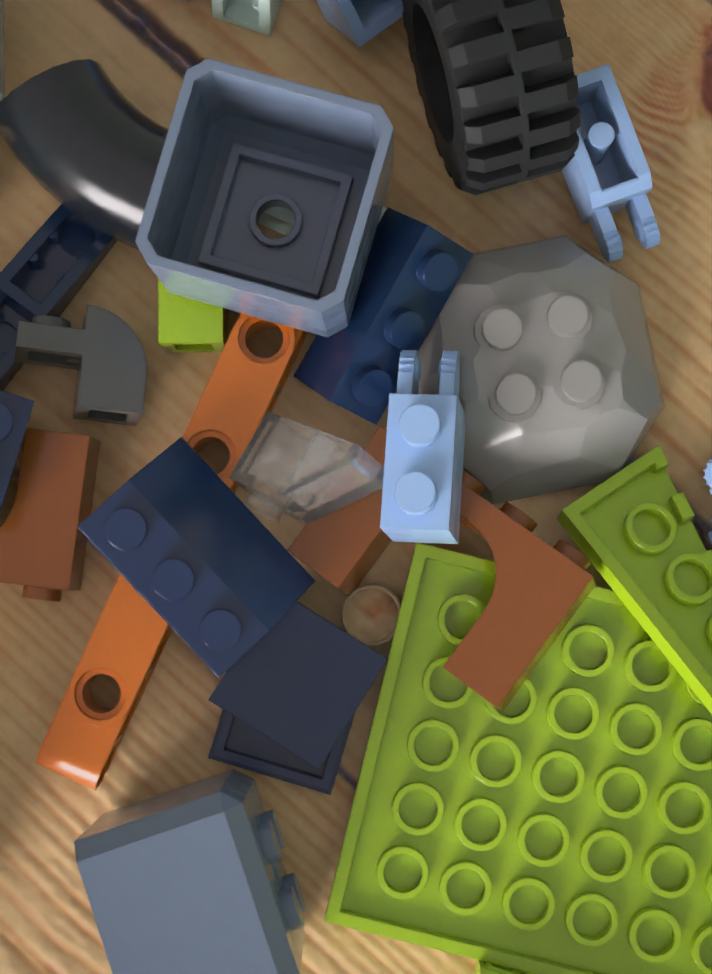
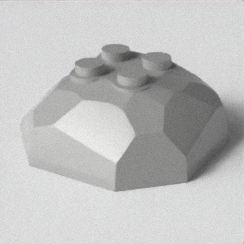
[418,235,665,504]

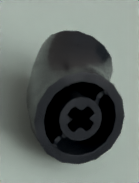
[0,59,169,250]

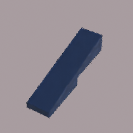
[0,204,118,391]

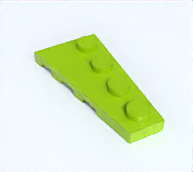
[557,445,712,714]

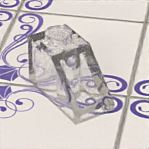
[228,411,384,524]

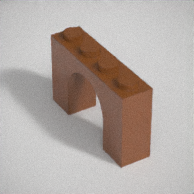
[287,426,595,711]
[0,428,101,602]

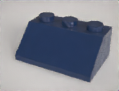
[77,437,315,678]

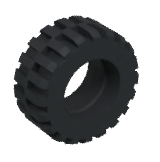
[402,0,580,195]

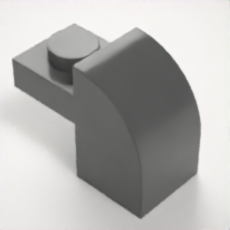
[14,305,147,426]

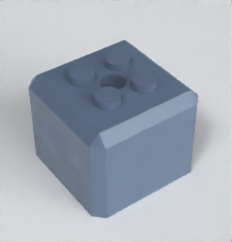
[135,58,394,338]
[74,769,307,974]

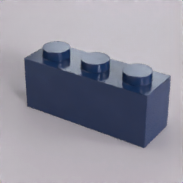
[294,207,473,425]

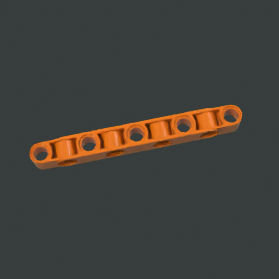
[36,313,308,791]

